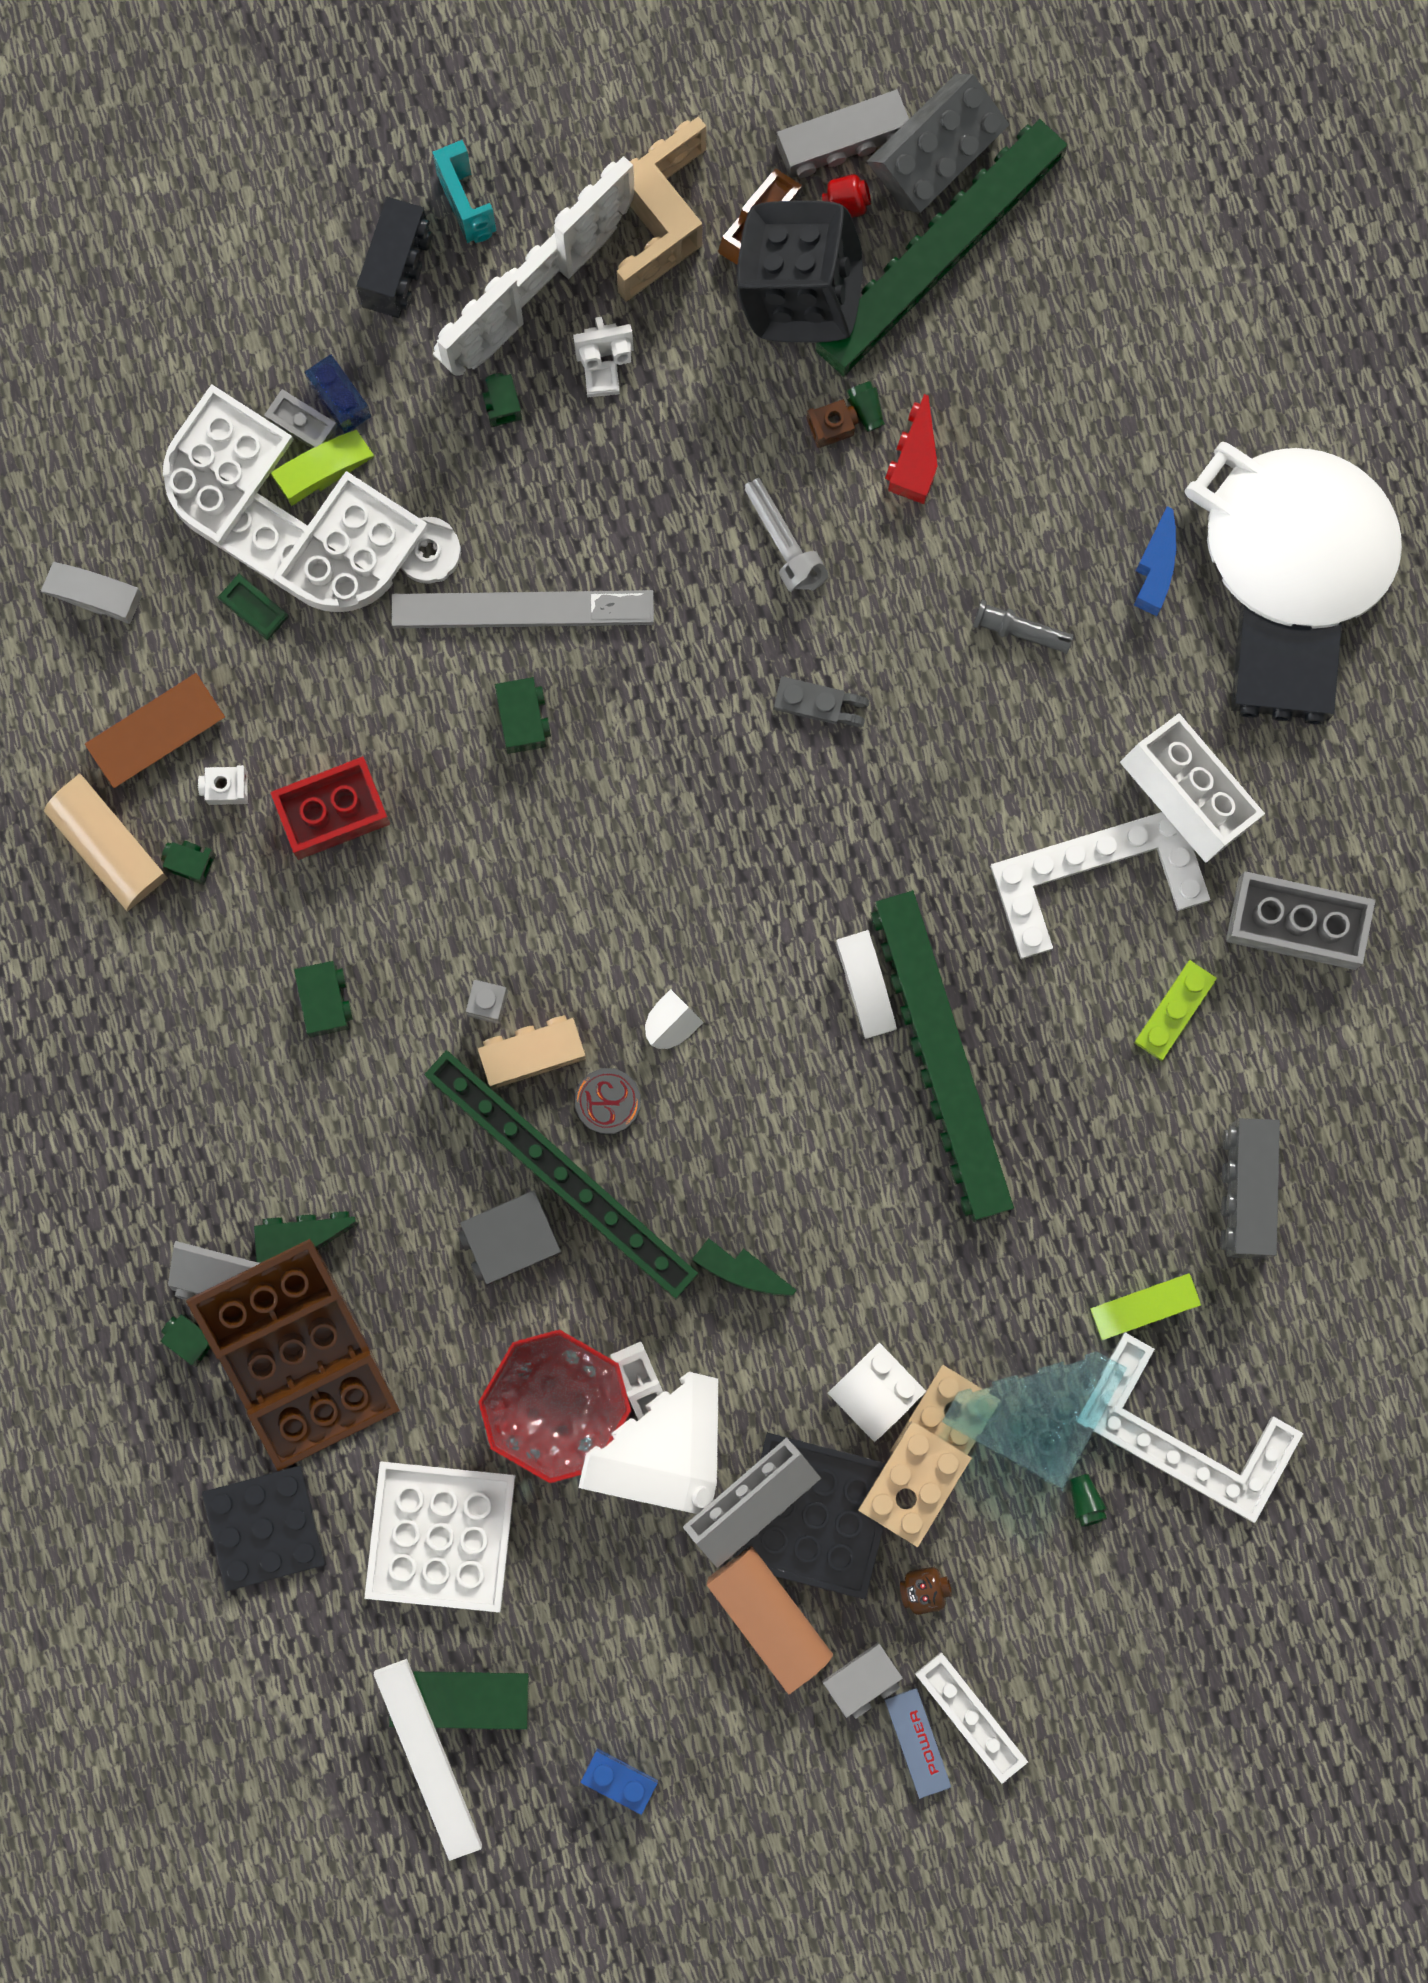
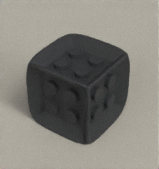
[737,201,863,342]

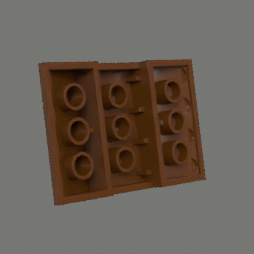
[186,1239,400,1471]

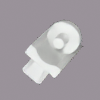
[573,317,634,371]

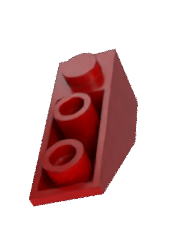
[885,394,938,504]

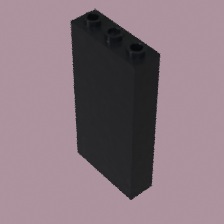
[1231,602,1342,725]

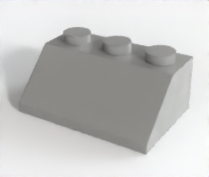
[168,1241,260,1300]

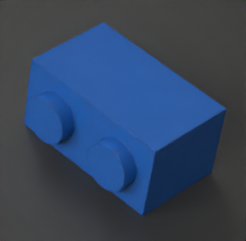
[580,1748,658,1815]

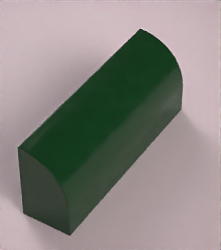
[389,1671,529,1729]

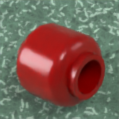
[822,174,872,218]

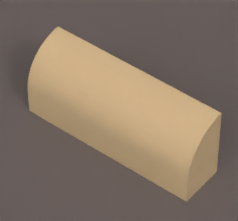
[44,774,168,912]

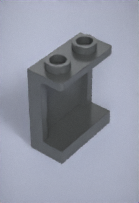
[457,1190,562,1286]

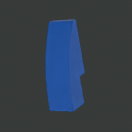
[1134,506,1176,616]

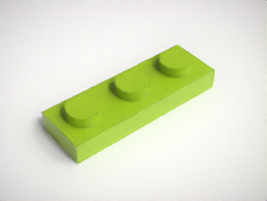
[1134,960,1217,1061]

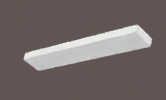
[374,1659,482,1861]

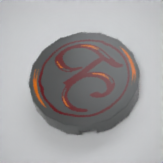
[575,1068,641,1135]

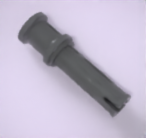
[972,600,1074,654]

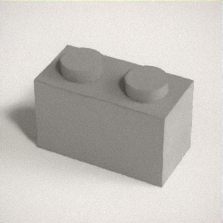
[822,1642,903,1719]

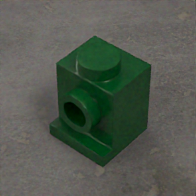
[482,373,522,428]
[161,840,216,885]

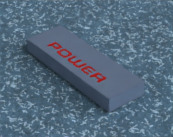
[884,1688,951,1799]

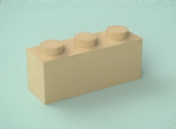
[477,1015,586,1090]

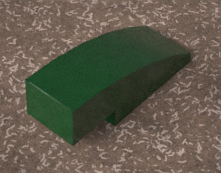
[692,1238,797,1297]

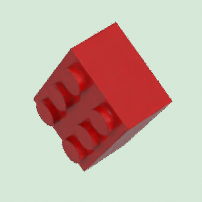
[270,756,390,860]

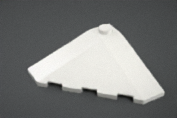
[578,1372,718,1514]

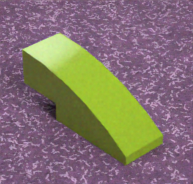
[271,430,374,506]
[1090,1273,1201,1340]

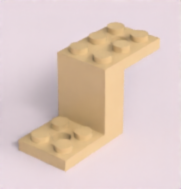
[617,116,706,302]
[858,1365,1000,1547]

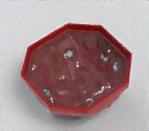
[478,1329,631,1483]

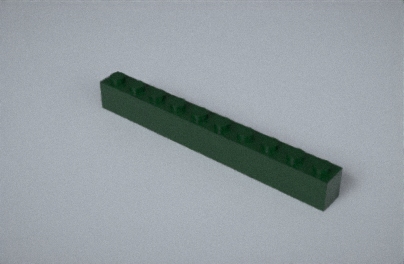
[816,119,1068,377]
[870,890,1014,1222]
[424,1050,698,1300]

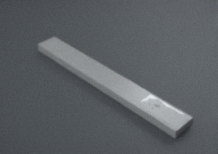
[392,590,654,629]

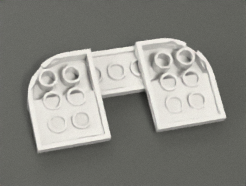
[433,156,634,376]
[163,384,428,612]

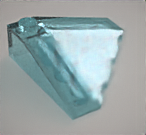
[942,1352,1127,1491]

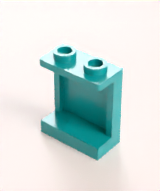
[432,140,497,243]

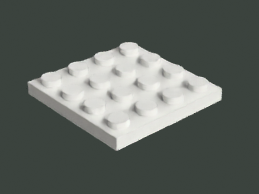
[364,1462,516,1613]

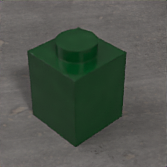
[160,1314,211,1367]

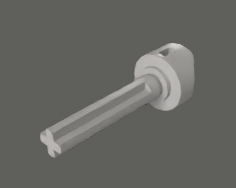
[744,478,829,592]

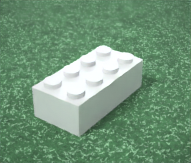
[1120,714,1265,863]

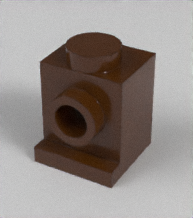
[807,399,859,448]

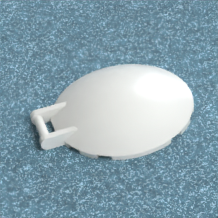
[1185,442,1402,629]

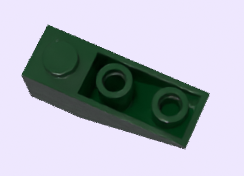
[254,1211,359,1263]

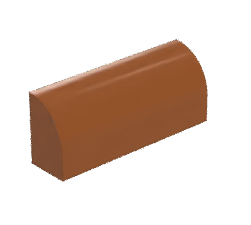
[84,673,225,788]

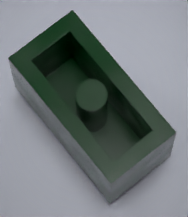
[495,677,551,754]
[294,961,354,1038]

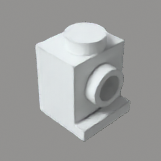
[198,766,248,805]

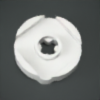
[401,517,461,584]

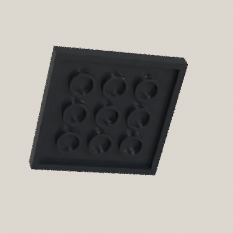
[735,1432,886,1600]

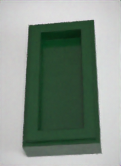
[217,574,289,641]

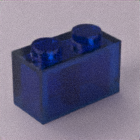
[304,354,372,434]

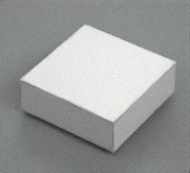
[585,361,620,397]

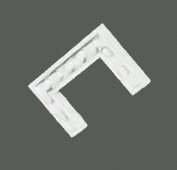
[990,812,1210,959]
[1075,1333,1303,1523]

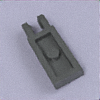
[773,676,870,727]

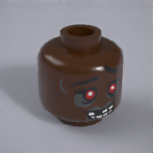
[900,1567,952,1615]

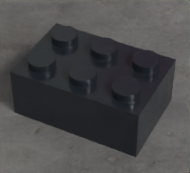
[356,196,432,318]

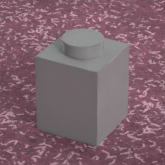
[466,980,508,1024]

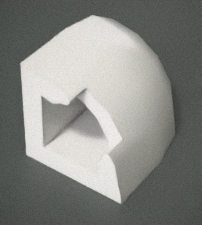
[645,989,704,1049]

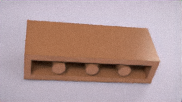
[706,1546,833,1695]

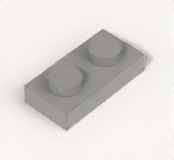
[264,389,337,448]

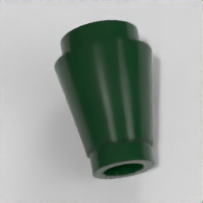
[847,381,885,432]
[1070,1474,1108,1527]

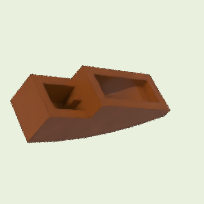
[718,168,802,265]

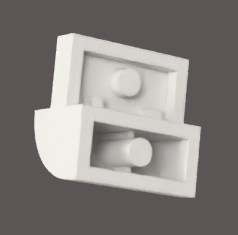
[828,1343,926,1442]

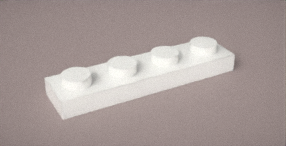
[915,1652,1028,1784]

